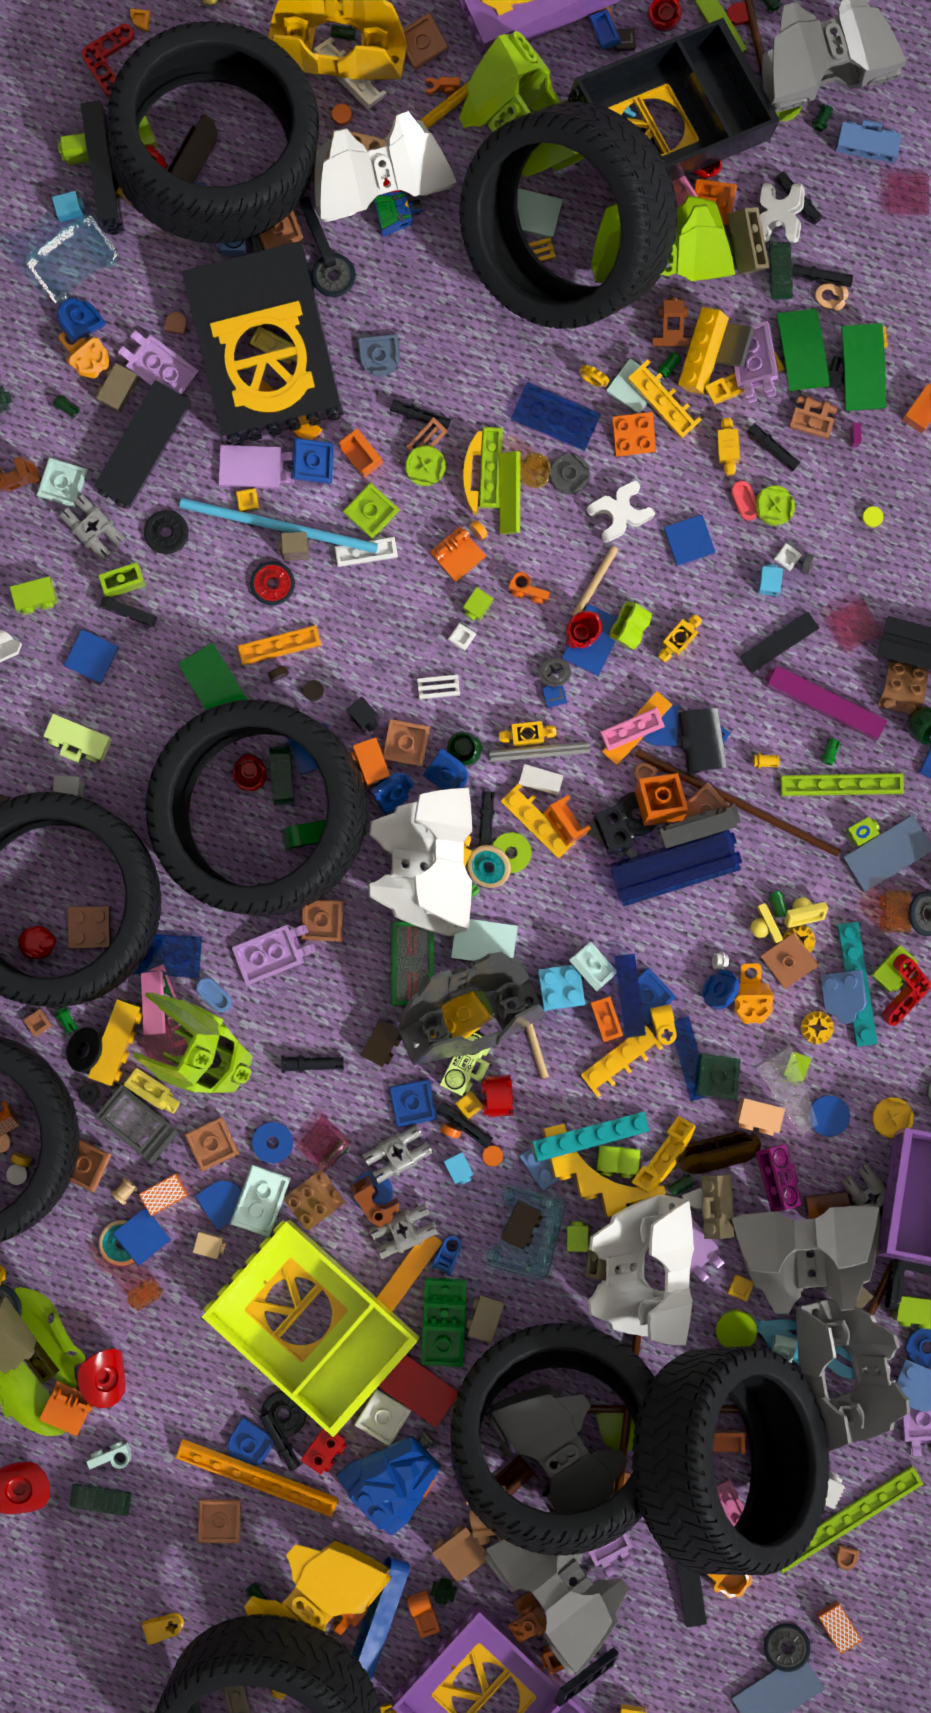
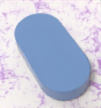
[196,978,232,1012]

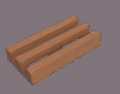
[406,417,448,451]

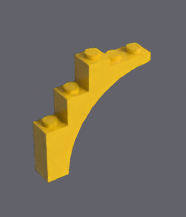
[542,1124,666,1218]

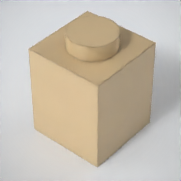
[193,1231,226,1259]

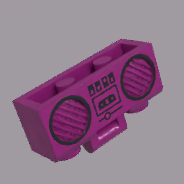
[756,1144,801,1212]

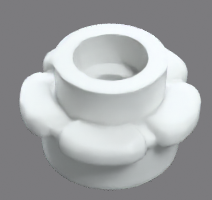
[712,951,729,970]

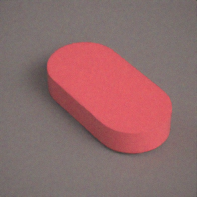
[731,481,758,521]

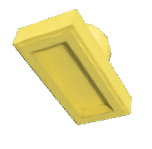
[784,897,828,928]
[750,903,783,944]

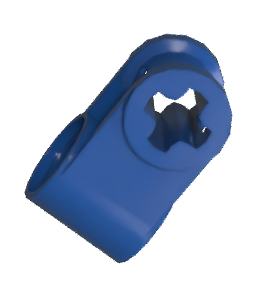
[431,1234,462,1277]

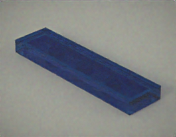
[614,953,646,1038]
[674,1016,711,1101]

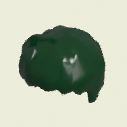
[907,706,931,745]
[447,731,483,767]

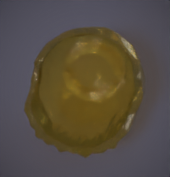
[520,452,551,489]

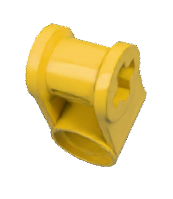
[650,1004,677,1045]
[141,1612,184,1645]

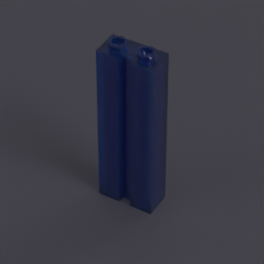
[609,830,742,907]

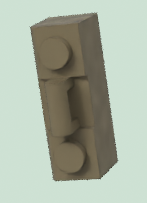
[727,207,770,275]
[702,1174,734,1239]

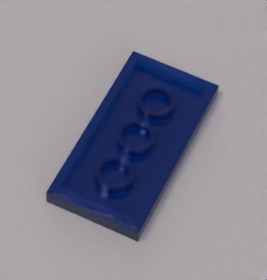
[511,382,601,452]
[133,934,202,978]

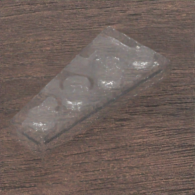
[756,1044,818,1135]

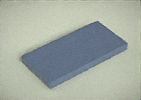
[843,815,931,892]
[731,1661,825,1713]

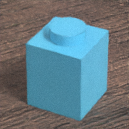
[52,191,85,222]
[758,564,783,596]
[444,1152,474,1185]

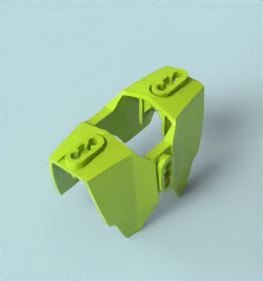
[459,31,585,177]
[591,195,735,283]
[133,992,253,1093]

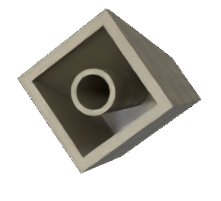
[0,1296,37,1374]

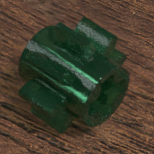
[430,1578,457,1605]

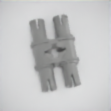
[59,494,126,561]
[362,1124,433,1184]
[840,1163,886,1226]
[369,1202,439,1259]

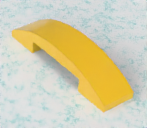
[704,352,784,405]
[463,431,482,515]
[631,1116,696,1193]

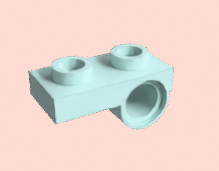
[772,1334,797,1363]
[87,1441,131,1470]

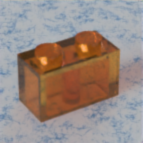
[879,891,911,933]
[127,1276,164,1311]

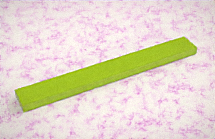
[781,1465,924,1573]

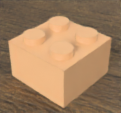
[734,1098,785,1136]

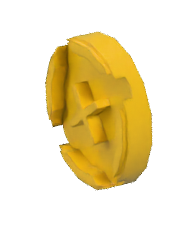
[872,1097,914,1138]

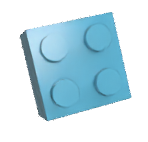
[538,965,585,1011]

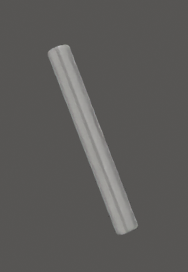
[489,742,590,762]

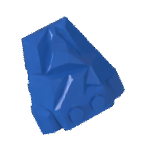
[336,1435,441,1536]

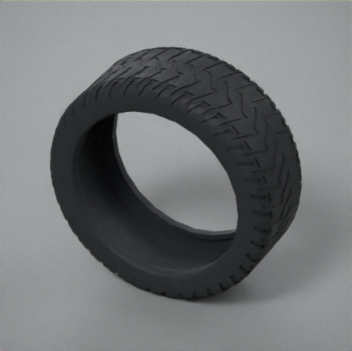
[108,21,319,243]
[459,101,678,329]
[145,699,367,916]
[0,792,161,1007]
[0,1037,79,1243]
[450,1323,655,1556]
[632,1346,829,1576]
[154,1614,381,1713]

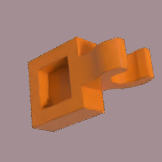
[426,77,460,95]
[334,1607,368,1636]

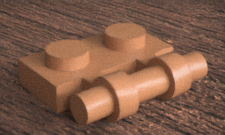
[789,395,838,440]

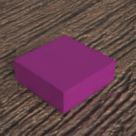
[850,423,862,447]

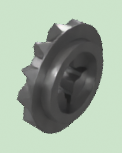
[538,658,571,689]

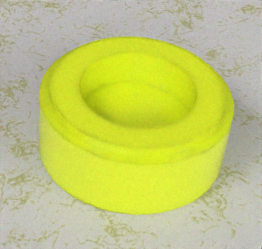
[862,506,884,528]

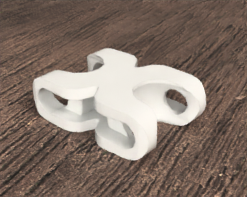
[760,183,805,243]
[586,481,656,543]

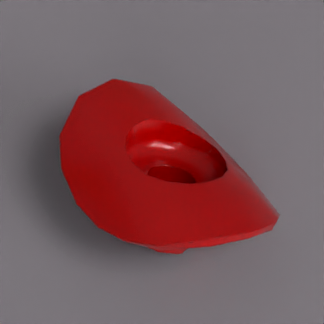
[78,1348,126,1408]
[0,1462,50,1515]

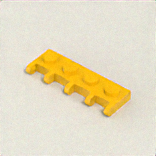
[627,359,702,439]
[500,783,576,859]
[580,1025,663,1098]

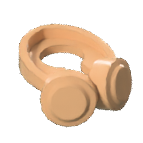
[815,284,848,312]

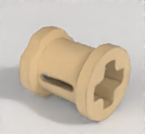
[111,1177,138,1205]

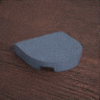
[358,334,400,377]

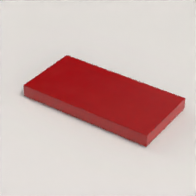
[378,1354,458,1427]

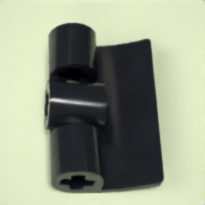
[679,708,726,774]

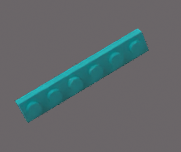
[837,922,878,1047]
[530,1111,650,1162]

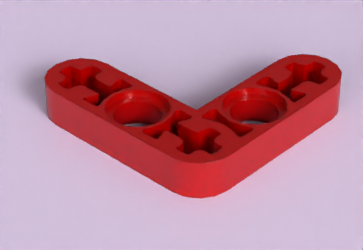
[82,24,134,97]
[882,954,931,1026]

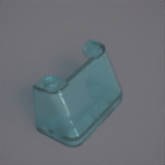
[22,213,120,304]
[486,1184,566,1280]

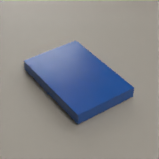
[562,604,618,676]

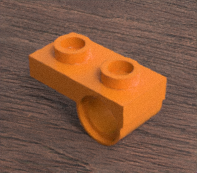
[508,572,550,604]
[407,1589,441,1639]

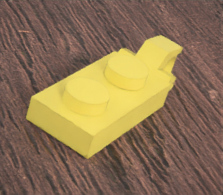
[249,326,297,365]
[124,1068,180,1114]

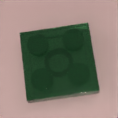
[696,1053,741,1100]

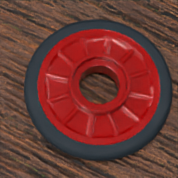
[250,561,295,605]

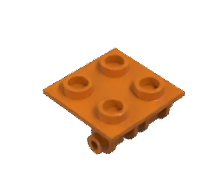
[612,412,656,457]
[430,526,487,582]
[39,1381,93,1436]

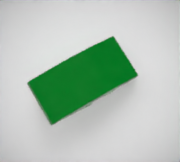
[776,308,830,391]
[841,323,886,411]
[178,642,248,710]
[421,1277,467,1367]

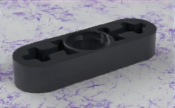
[99,597,158,627]

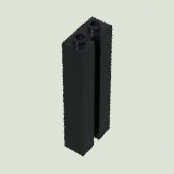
[80,100,125,235]
[94,380,192,509]
[876,616,931,672]

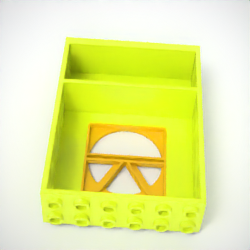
[202,1220,420,1437]

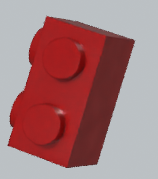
[301,1428,347,1475]

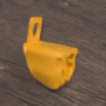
[58,331,109,378]
[734,963,774,1024]
[707,1574,752,1598]

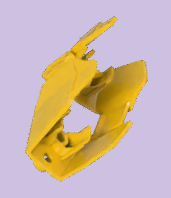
[268,0,407,80]
[244,1540,392,1631]

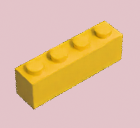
[678,307,729,395]
[88,999,143,1086]

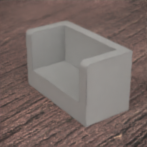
[53,775,85,798]

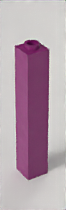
[765,666,887,741]

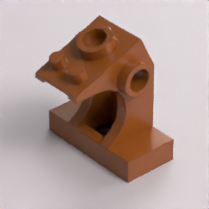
[651,297,692,346]
[0,456,41,492]
[350,1175,400,1228]
[508,1591,547,1643]

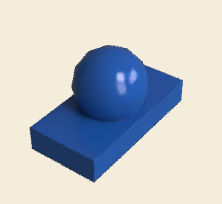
[589,9,621,50]

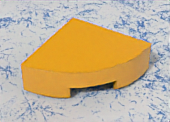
[130,9,150,32]

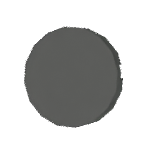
[549,454,590,495]

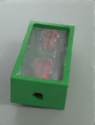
[389,922,434,1006]

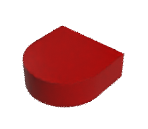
[727,2,749,25]

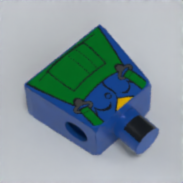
[374,192,422,237]

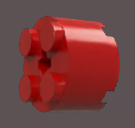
[482,1074,514,1117]

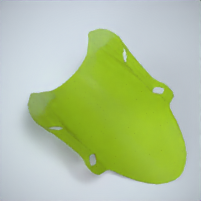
[0,1287,85,1436]

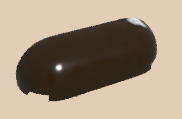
[167,114,217,183]
[679,1131,761,1174]

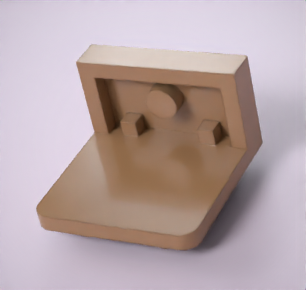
[878,661,928,715]
[284,1169,346,1230]
[432,1523,487,1582]

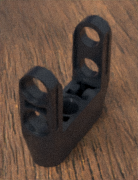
[885,1258,931,1310]

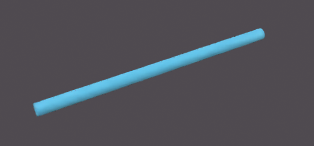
[180,498,378,553]

